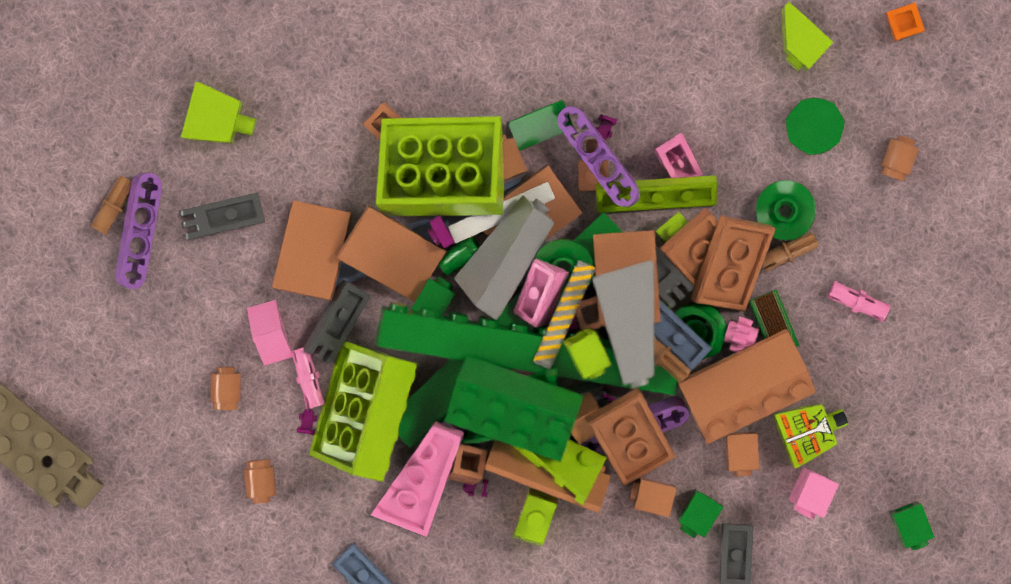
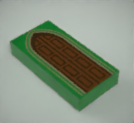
[749,290,799,347]

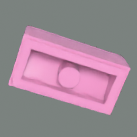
[513,259,569,327]

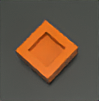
[885,2,925,42]

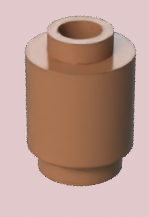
[881,135,919,182]
[210,366,241,410]
[244,459,276,504]

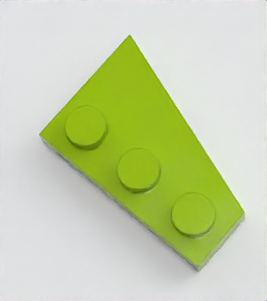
[513,439,607,506]

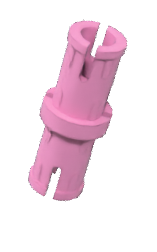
[827,281,890,322]
[291,348,325,409]

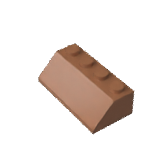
[677,329,816,445]
[484,439,611,513]

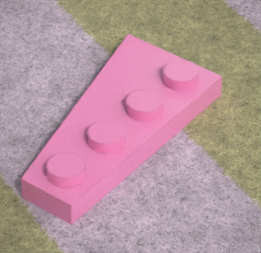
[371,421,464,537]

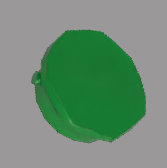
[786,97,845,156]
[675,302,727,360]

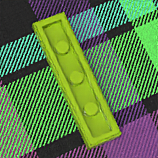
[596,175,717,213]

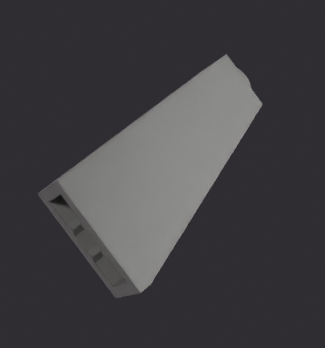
[454,195,555,320]
[592,260,654,388]

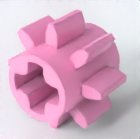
[724,316,759,352]

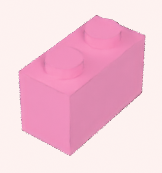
[789,467,839,519]

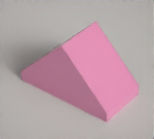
[653,133,703,178]
[247,300,292,366]

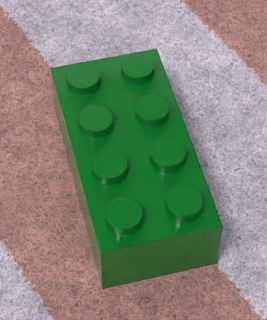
[445,355,584,462]

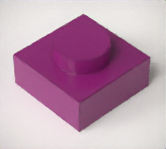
[427,216,455,248]

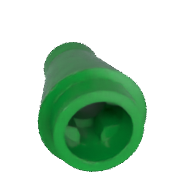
[439,236,480,275]

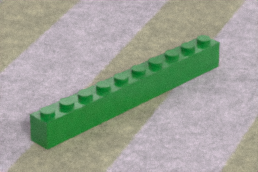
[398,212,622,448]
[375,302,678,395]

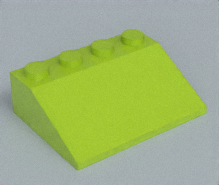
[376,116,504,216]
[309,341,417,482]

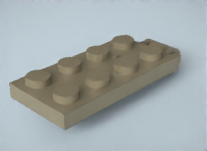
[0,382,104,509]

